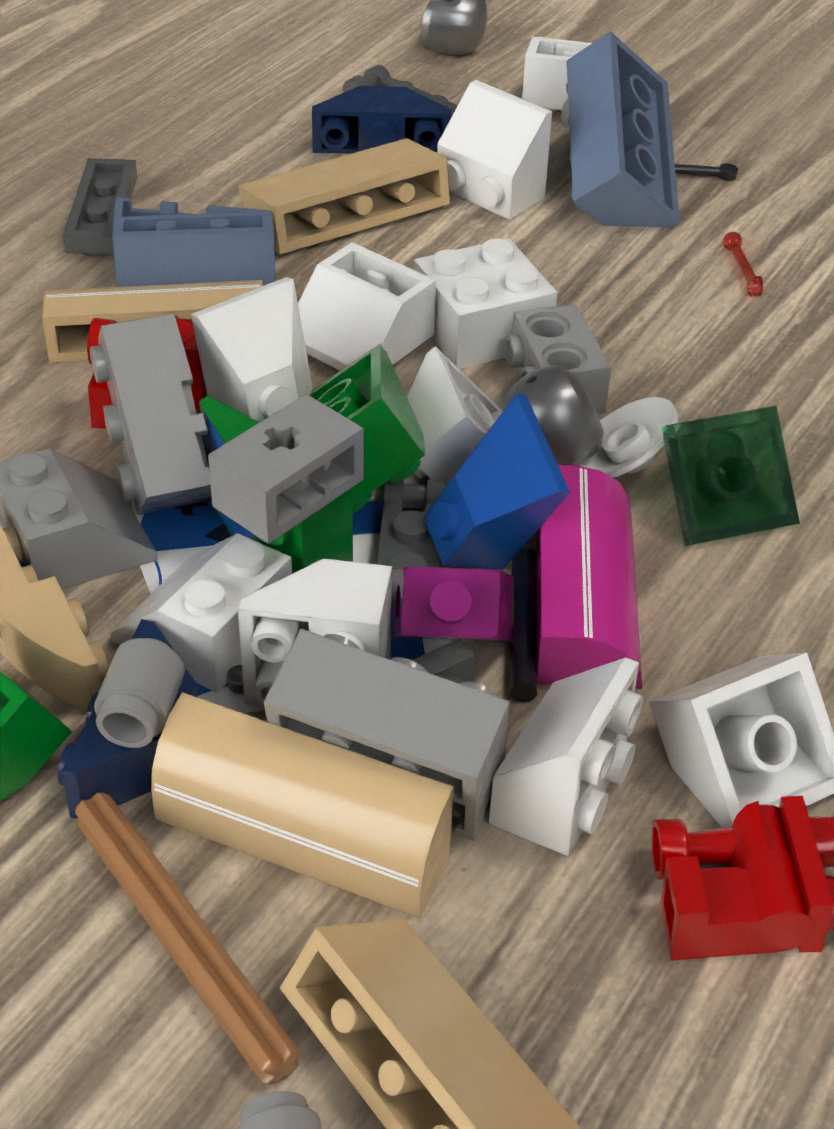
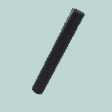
[510,547,537,702]

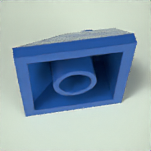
[424,394,570,570]

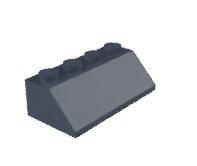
[566,31,680,227]

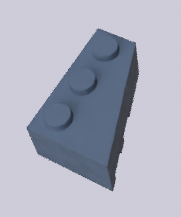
[112,197,276,287]

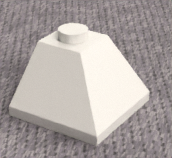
[191,277,313,423]
[407,346,502,484]

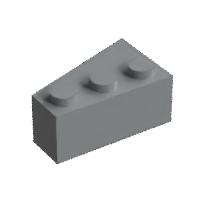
[90,313,212,515]
[264,629,510,841]

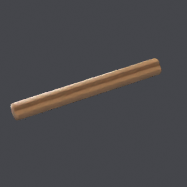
[75,792,299,1085]

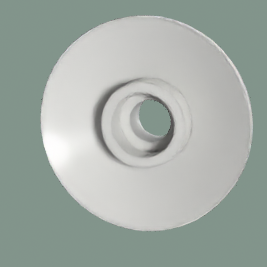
[579,397,678,478]

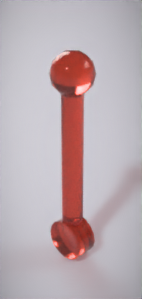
[723,232,763,297]

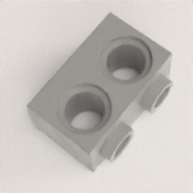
[505,304,611,414]

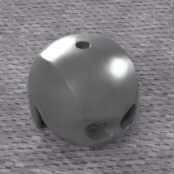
[418,0,487,55]
[502,364,604,466]

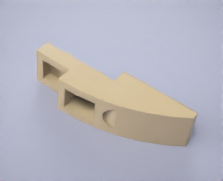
[0,524,109,712]

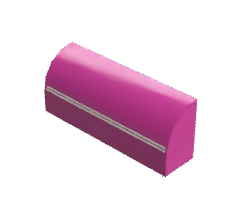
[536,465,643,689]

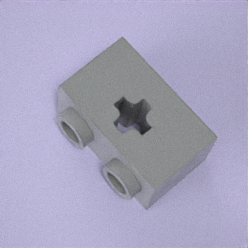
[208,394,364,544]

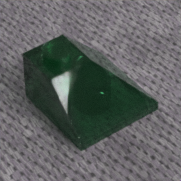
[661,406,800,546]

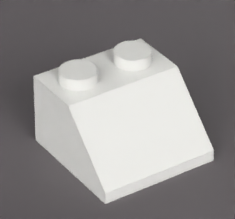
[437,80,552,220]
[111,533,292,693]
[649,652,834,828]

